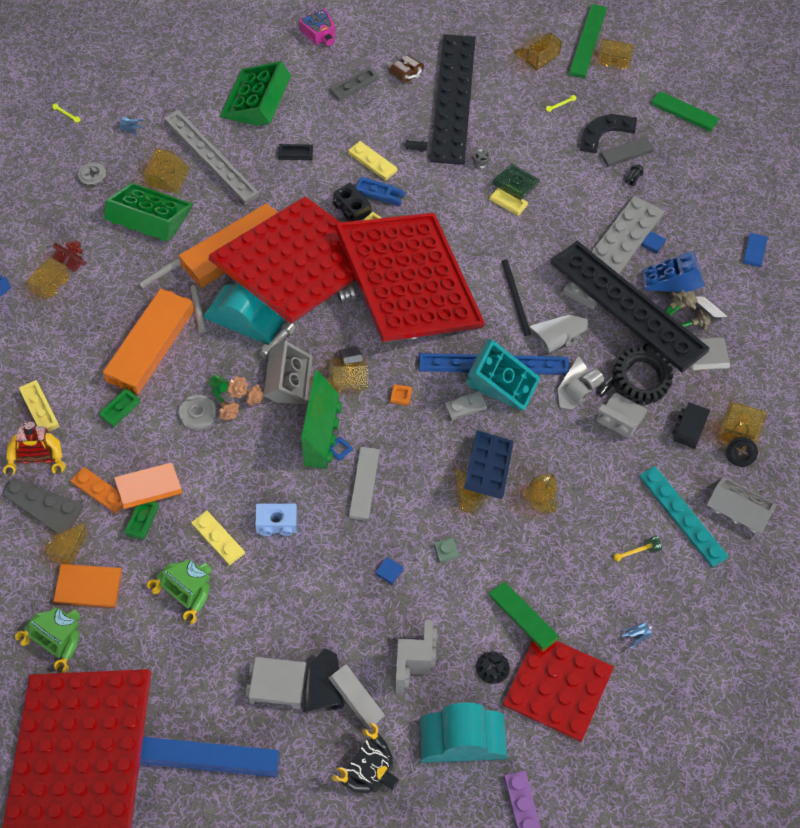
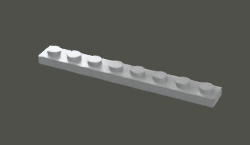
[164,110,259,205]

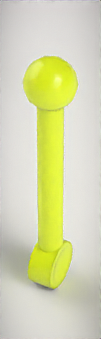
[546,95,576,112]
[52,103,80,123]

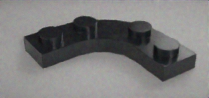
[580,114,637,153]

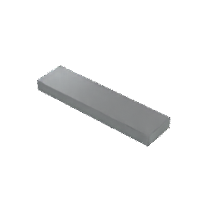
[349,447,380,521]

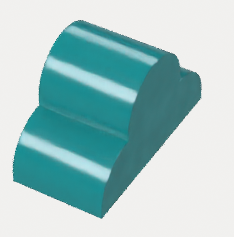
[204,282,285,345]
[466,339,540,411]
[419,703,508,762]

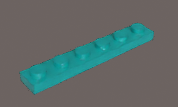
[639,466,729,568]

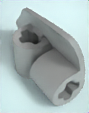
[529,315,588,354]
[557,356,604,410]

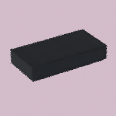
[278,144,313,161]
[339,347,363,365]

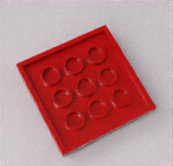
[503,641,614,742]

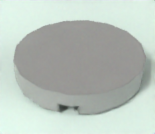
[178,395,217,430]

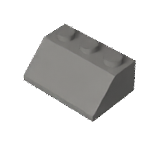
[264,340,313,404]
[707,477,777,533]

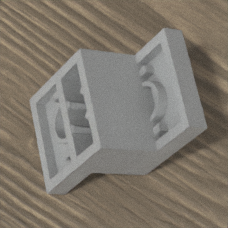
[396,620,437,694]

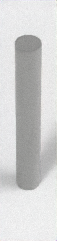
[138,257,180,289]
[190,285,206,333]

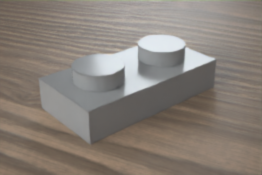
[444,391,487,421]

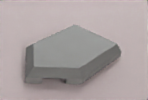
[689,337,730,371]

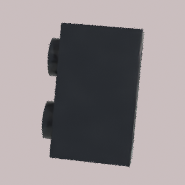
[672,402,710,449]

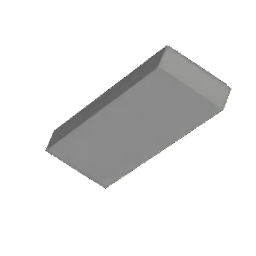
[329,664,385,730]

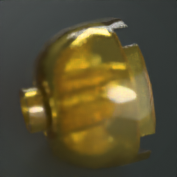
[525,474,558,513]

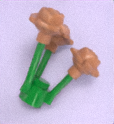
[209,374,264,421]

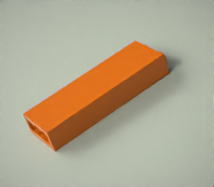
[179,203,278,288]
[103,288,194,395]

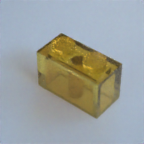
[597,39,635,69]
[26,257,69,301]

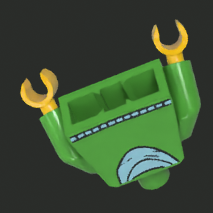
[147,560,211,625]
[15,608,80,673]

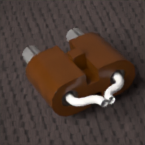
[385,54,424,83]

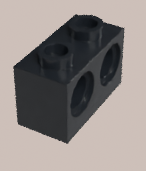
[333,182,371,221]

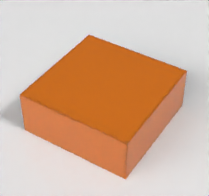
[390,384,412,406]

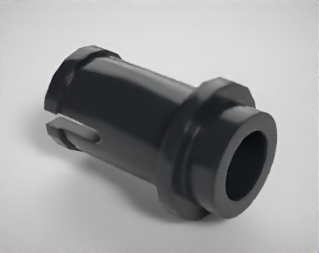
[406,138,428,152]
[625,164,644,187]

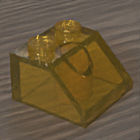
[143,148,190,194]
[329,357,368,392]
[717,401,768,449]

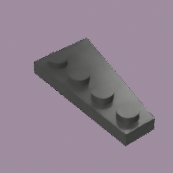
[3,478,84,540]

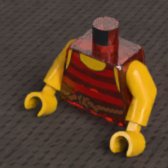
[3,421,66,475]

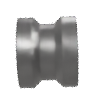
[473,148,490,169]
[337,283,356,305]

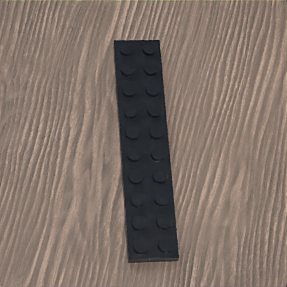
[431,34,476,165]
[551,240,710,373]

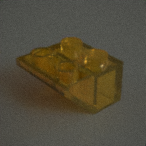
[514,32,562,71]

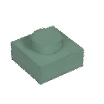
[434,538,459,563]

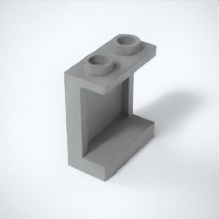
[246,657,307,710]

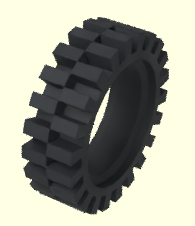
[612,346,673,405]

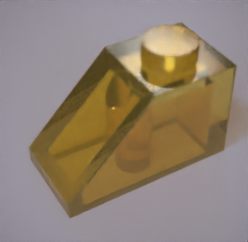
[454,468,488,514]
[46,523,88,565]

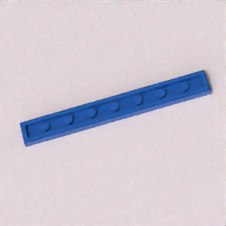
[419,353,569,375]

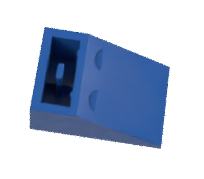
[642,251,705,293]

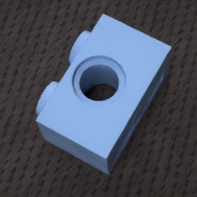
[255,504,297,536]

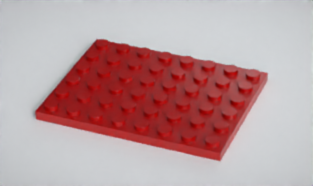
[208,196,356,324]
[335,213,485,342]
[2,669,152,828]

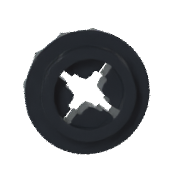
[726,436,758,467]
[476,650,510,684]

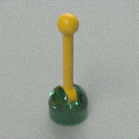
[613,535,662,561]

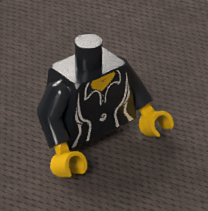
[332,723,400,793]

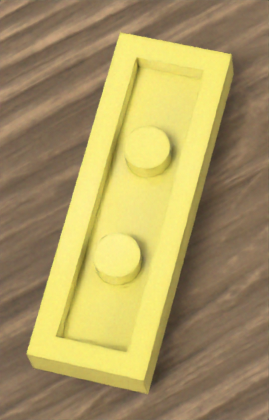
[348,141,397,181]
[19,380,59,434]
[191,511,245,566]

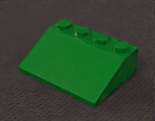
[220,61,292,126]
[104,182,194,241]
[301,371,342,469]

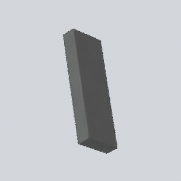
[329,67,379,101]
[600,137,654,167]

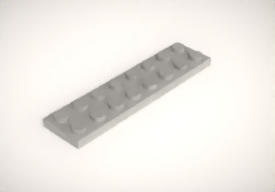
[562,196,665,310]

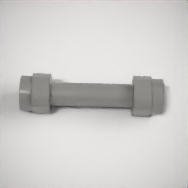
[259,321,296,359]

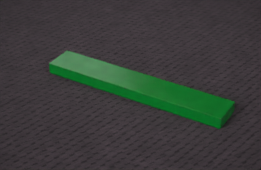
[569,4,607,79]

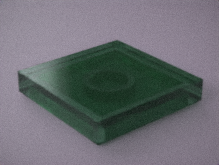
[492,164,540,201]

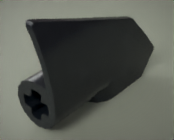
[303,648,344,713]

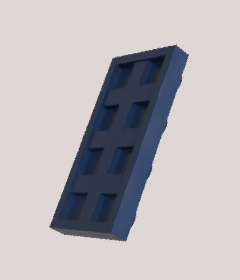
[464,430,514,500]

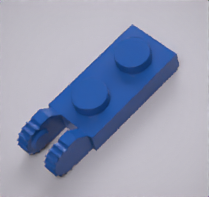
[355,177,406,206]

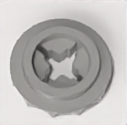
[78,163,106,187]

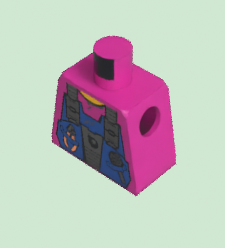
[299,8,336,46]

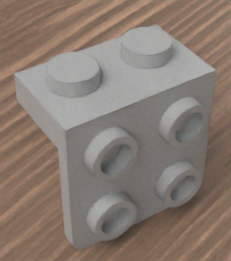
[596,393,647,439]

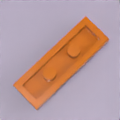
[70,467,123,514]

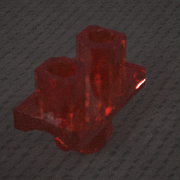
[52,240,88,272]

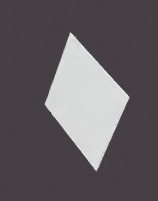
[696,297,727,317]

